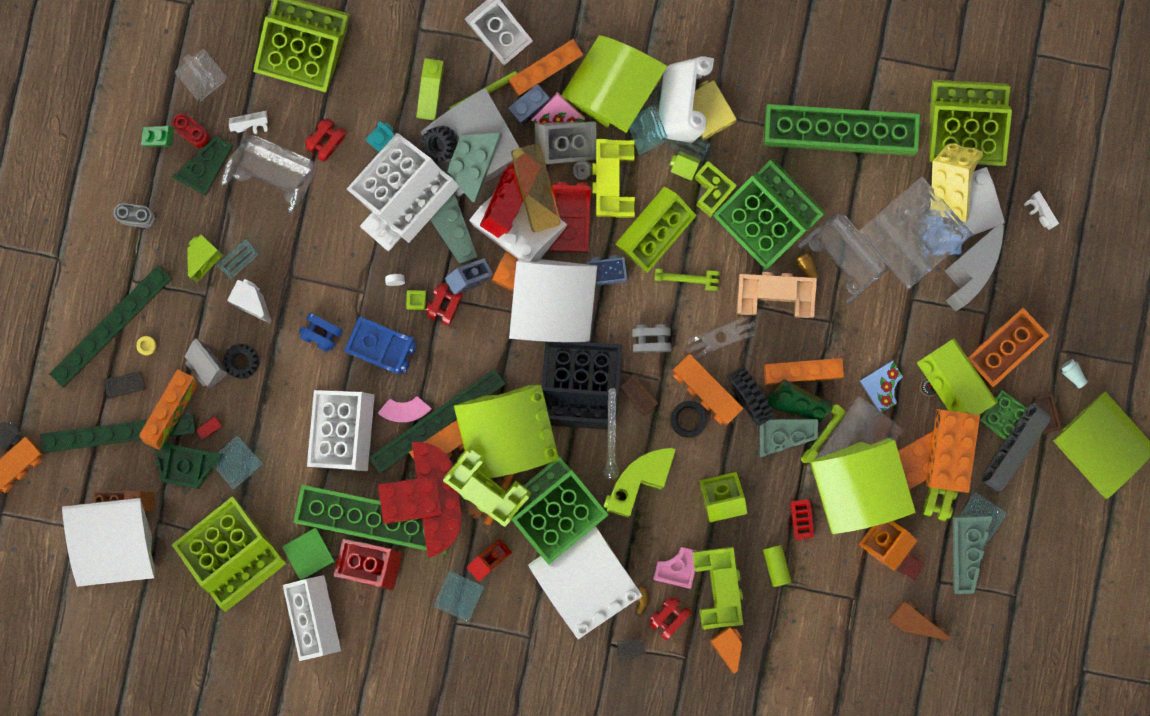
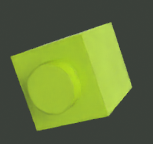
[670,151,701,181]

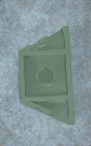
[447,133,502,203]

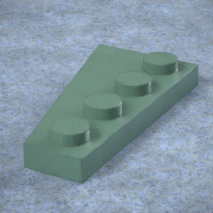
[430,193,478,264]
[953,515,993,594]

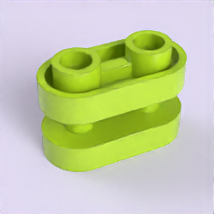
[922,487,958,521]

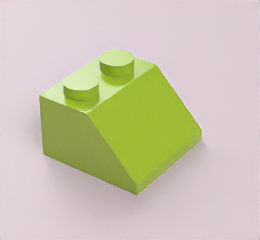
[187,235,223,283]
[699,472,747,522]

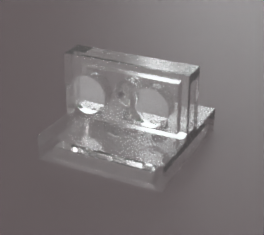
[174,48,228,102]

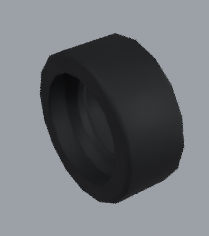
[670,401,707,438]

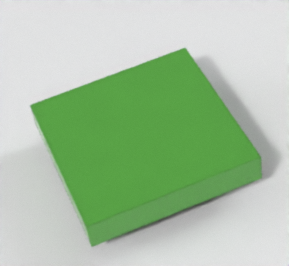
[979,390,1027,440]
[282,528,335,580]

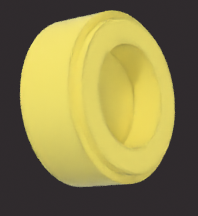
[137,336,157,356]

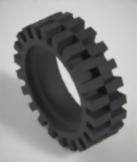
[727,366,774,427]

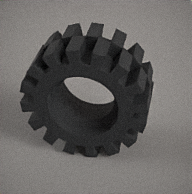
[422,126,458,162]
[223,343,260,379]

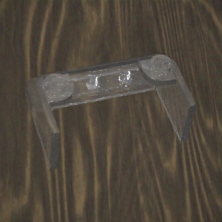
[222,136,317,214]
[798,213,888,304]

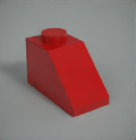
[467,539,512,581]

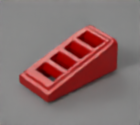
[790,499,814,540]

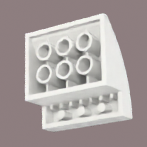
[347,133,459,243]
[509,259,597,342]
[62,498,155,587]

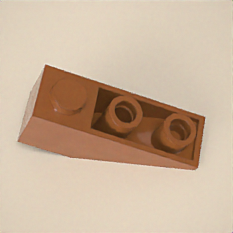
[93,491,154,511]
[888,601,950,640]

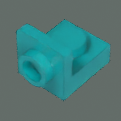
[365,121,395,152]

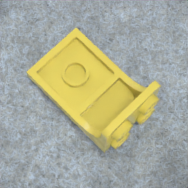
[930,144,983,222]

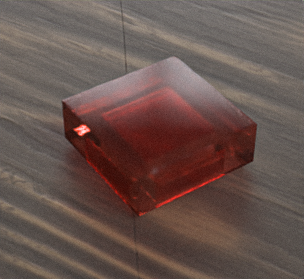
[897,554,924,580]

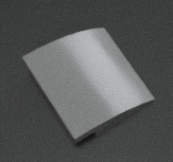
[421,88,523,198]
[945,223,1004,312]

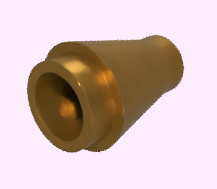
[795,252,819,278]

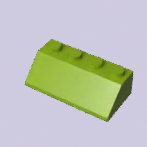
[615,187,697,273]
[917,338,998,415]

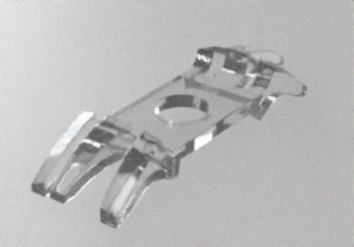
[686,316,756,359]

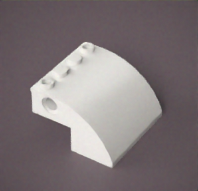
[528,526,642,639]

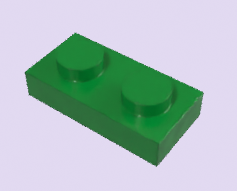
[141,126,174,147]

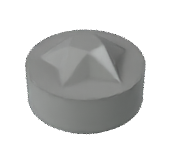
[573,161,592,180]

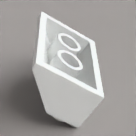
[227,279,272,324]

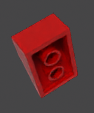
[333,539,402,590]

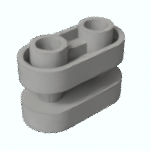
[114,203,156,228]
[632,324,671,353]

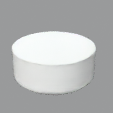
[385,274,405,286]

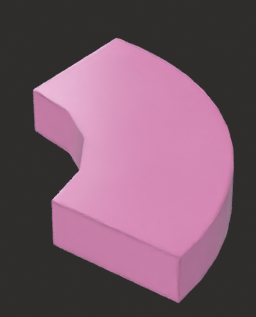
[378,397,432,422]

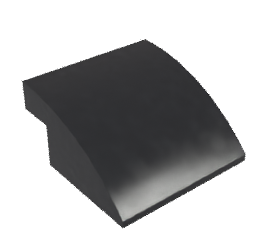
[542,341,622,430]

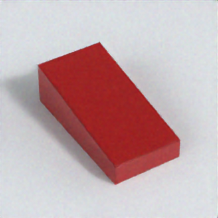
[196,417,223,440]

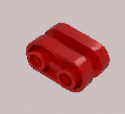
[172,114,210,148]
[305,118,347,162]
[426,282,464,326]
[649,596,692,641]

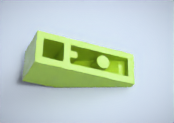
[416,58,445,121]

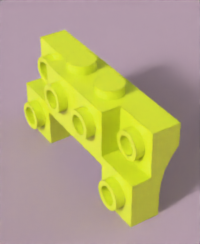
[592,139,635,218]

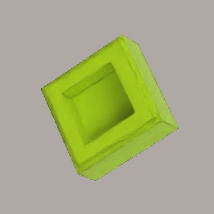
[406,290,426,310]

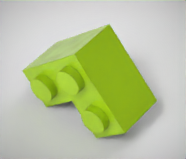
[694,161,737,218]

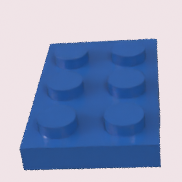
[344,316,417,376]

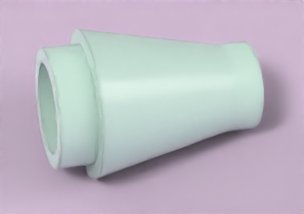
[1061,359,1088,388]

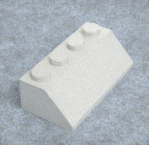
[283,575,341,661]

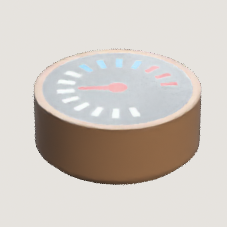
[919,378,937,397]

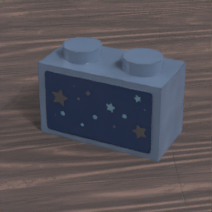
[508,84,550,127]
[586,255,627,286]
[445,259,493,295]

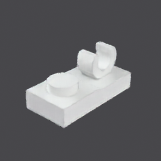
[229,111,268,134]
[1024,191,1059,230]
[360,212,401,252]

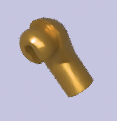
[635,585,650,615]

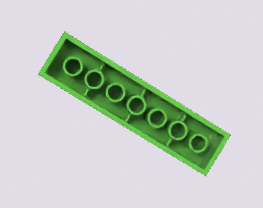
[763,104,920,156]
[293,485,448,555]

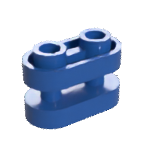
[298,313,343,352]

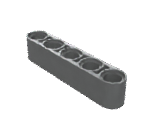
[981,403,1051,492]

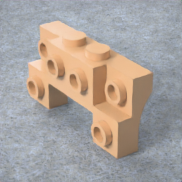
[737,272,817,318]

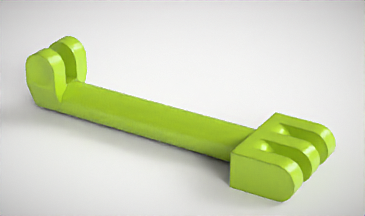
[654,269,720,291]
[801,405,846,463]

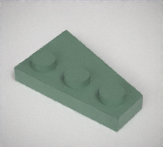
[759,419,818,458]

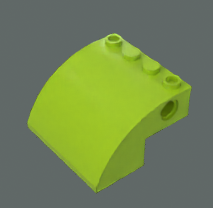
[454,385,559,478]
[603,448,676,518]

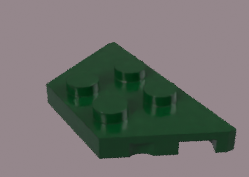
[155,443,223,489]

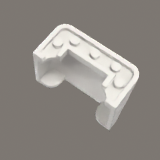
[657,56,714,143]

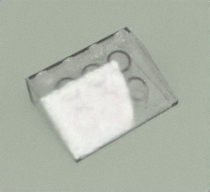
[814,396,904,460]

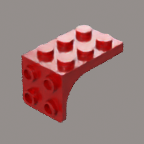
[550,182,591,253]

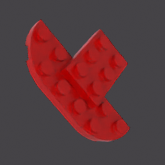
[378,442,462,558]

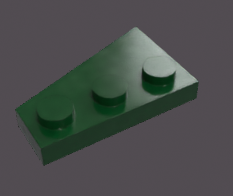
[172,136,233,196]
[766,379,833,421]

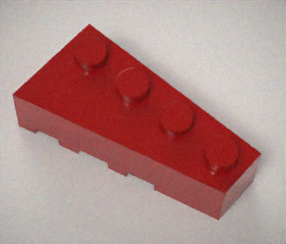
[480,154,541,238]

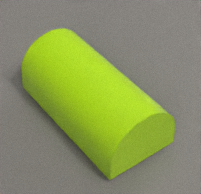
[763,545,792,587]

